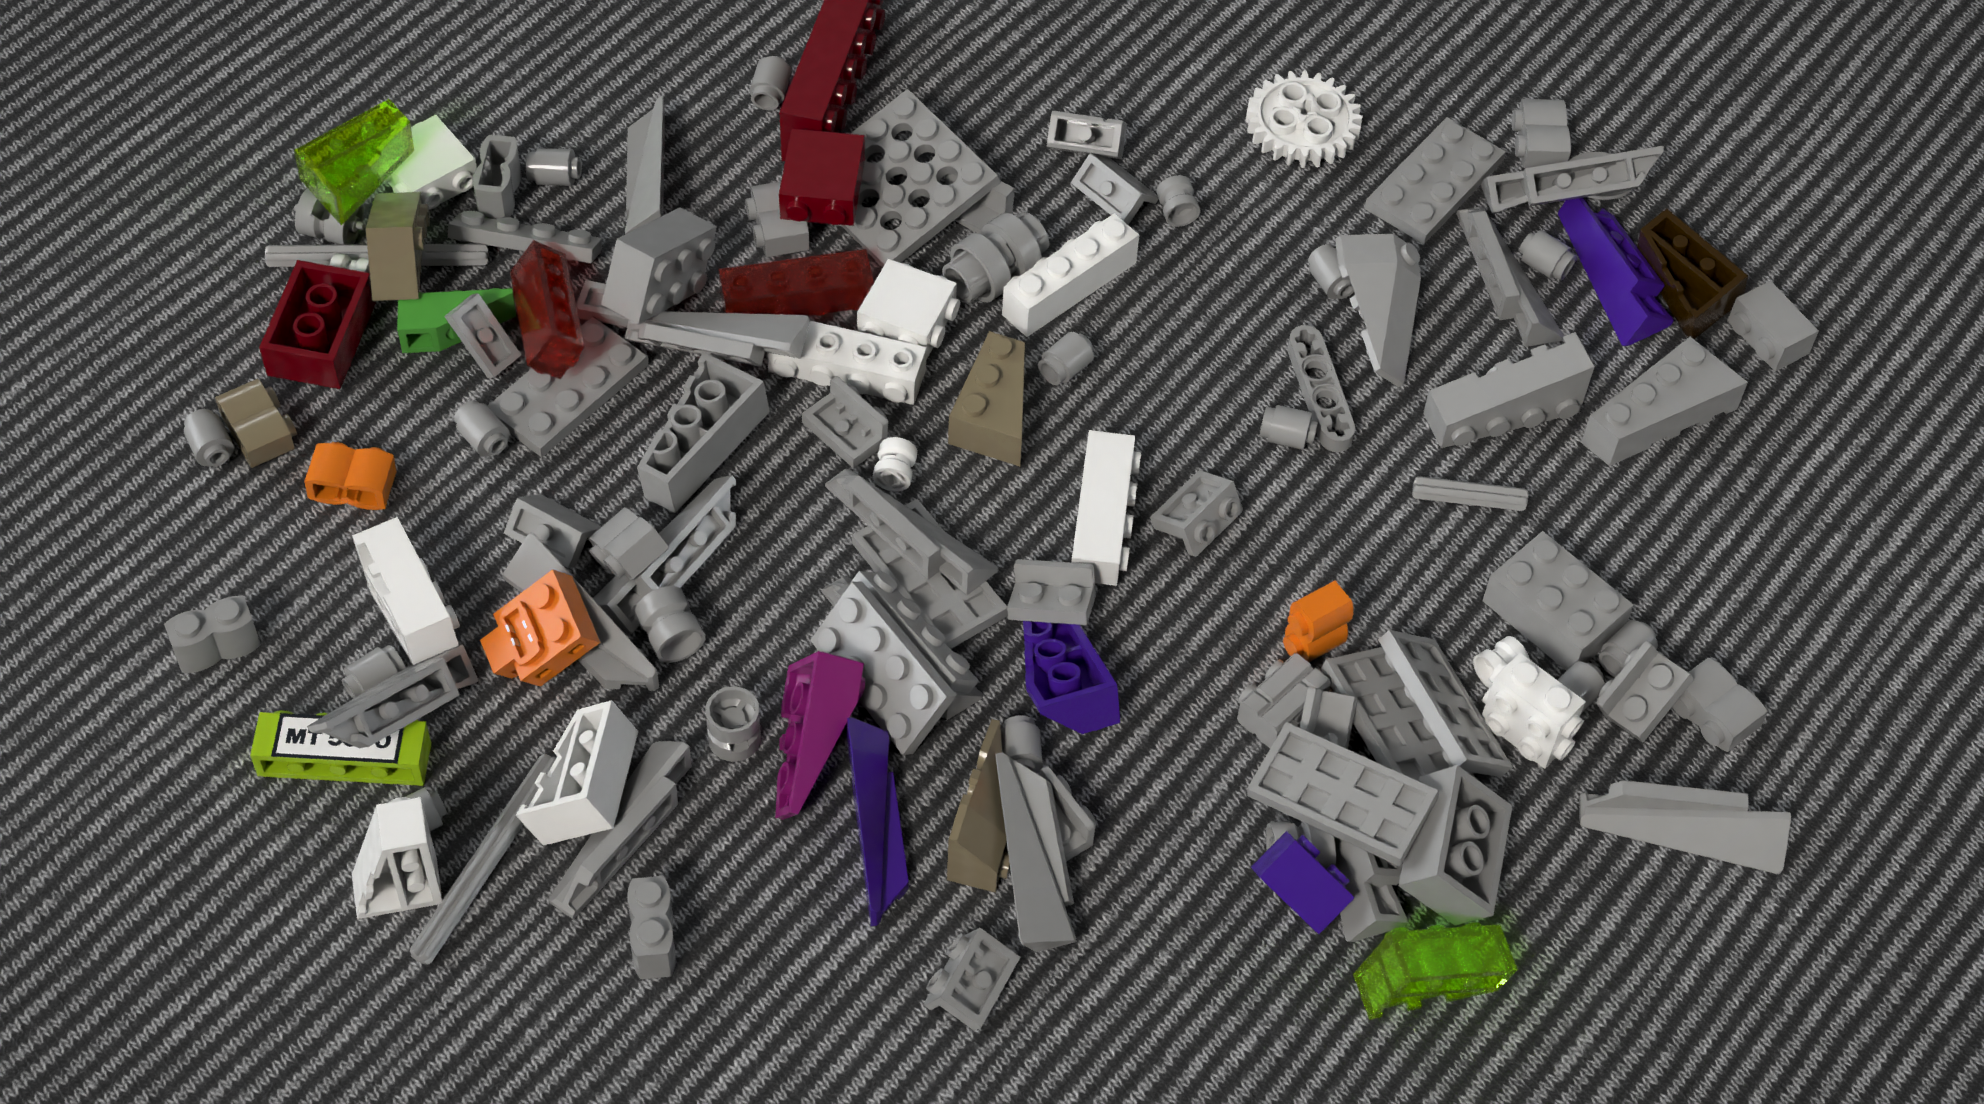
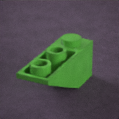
[397,288,516,353]

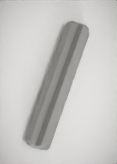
[1412,476,1528,511]

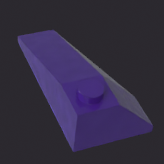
[1023,621,1120,734]

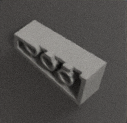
[1581,337,1748,466]
[637,352,770,513]

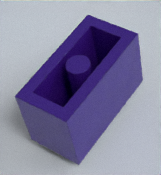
[1251,831,1355,934]

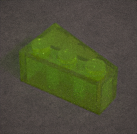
[294,99,414,225]
[1353,922,1518,1020]

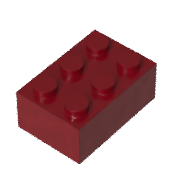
[259,260,376,389]

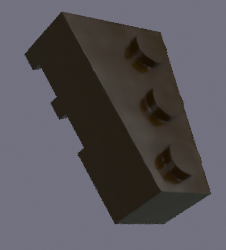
[1637,208,1748,339]

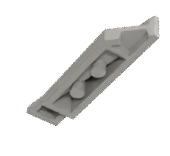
[503,532,659,691]
[307,644,479,749]
[995,752,1077,952]
[1579,780,1791,874]

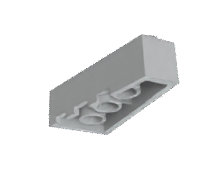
[1423,332,1595,448]

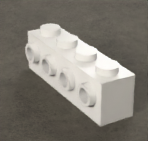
[1002,213,1139,337]
[767,314,927,405]
[1071,430,1141,586]

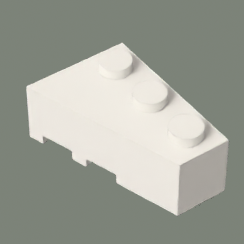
[352,517,460,665]
[516,700,638,846]
[352,797,443,919]

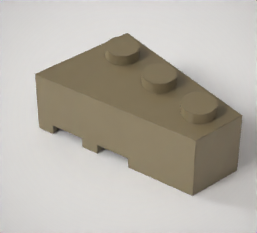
[366,192,430,301]
[948,331,1025,467]

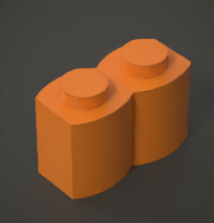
[304,442,397,510]
[1283,580,1353,662]

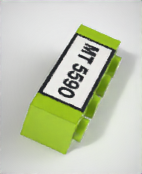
[250,710,431,786]

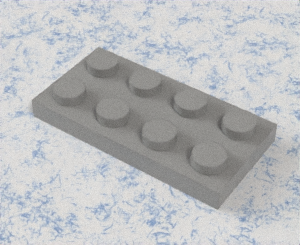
[1364,117,1506,244]
[488,317,649,457]
[852,499,1008,649]
[810,581,957,755]
[1378,630,1513,777]
[1321,647,1471,781]
[1247,722,1439,866]

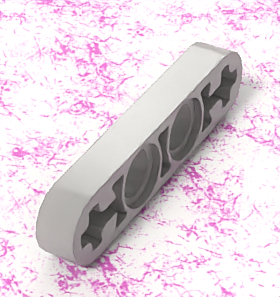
[1287,325,1355,452]

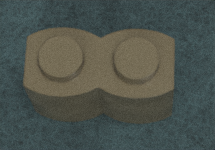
[215,379,297,468]

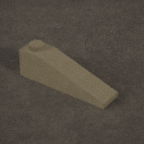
[947,719,1010,893]

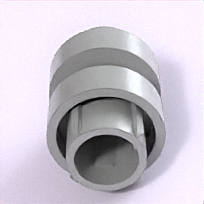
[942,212,1049,304]

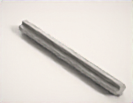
[265,243,489,267]
[410,754,556,965]

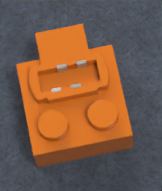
[480,569,601,687]

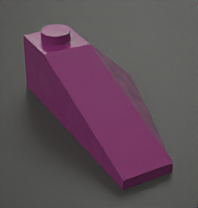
[775,651,865,820]

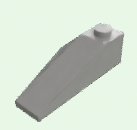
[1335,234,1421,387]

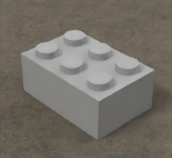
[601,207,717,325]
[1482,531,1634,671]
[1398,765,1512,925]

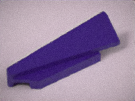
[1558,198,1674,346]
[847,717,909,926]

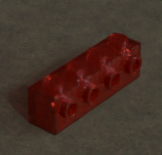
[510,240,585,379]
[718,249,874,316]

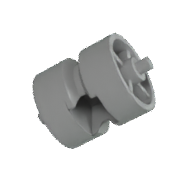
[294,187,365,244]

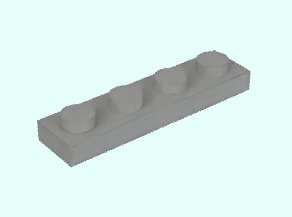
[448,211,602,263]
[850,571,979,693]

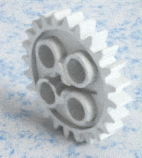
[1246,71,1363,168]

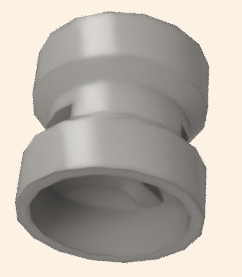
[1156,175,1201,227]

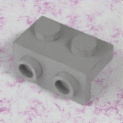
[802,376,888,469]

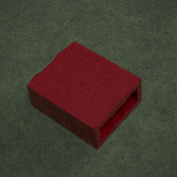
[779,129,865,226]

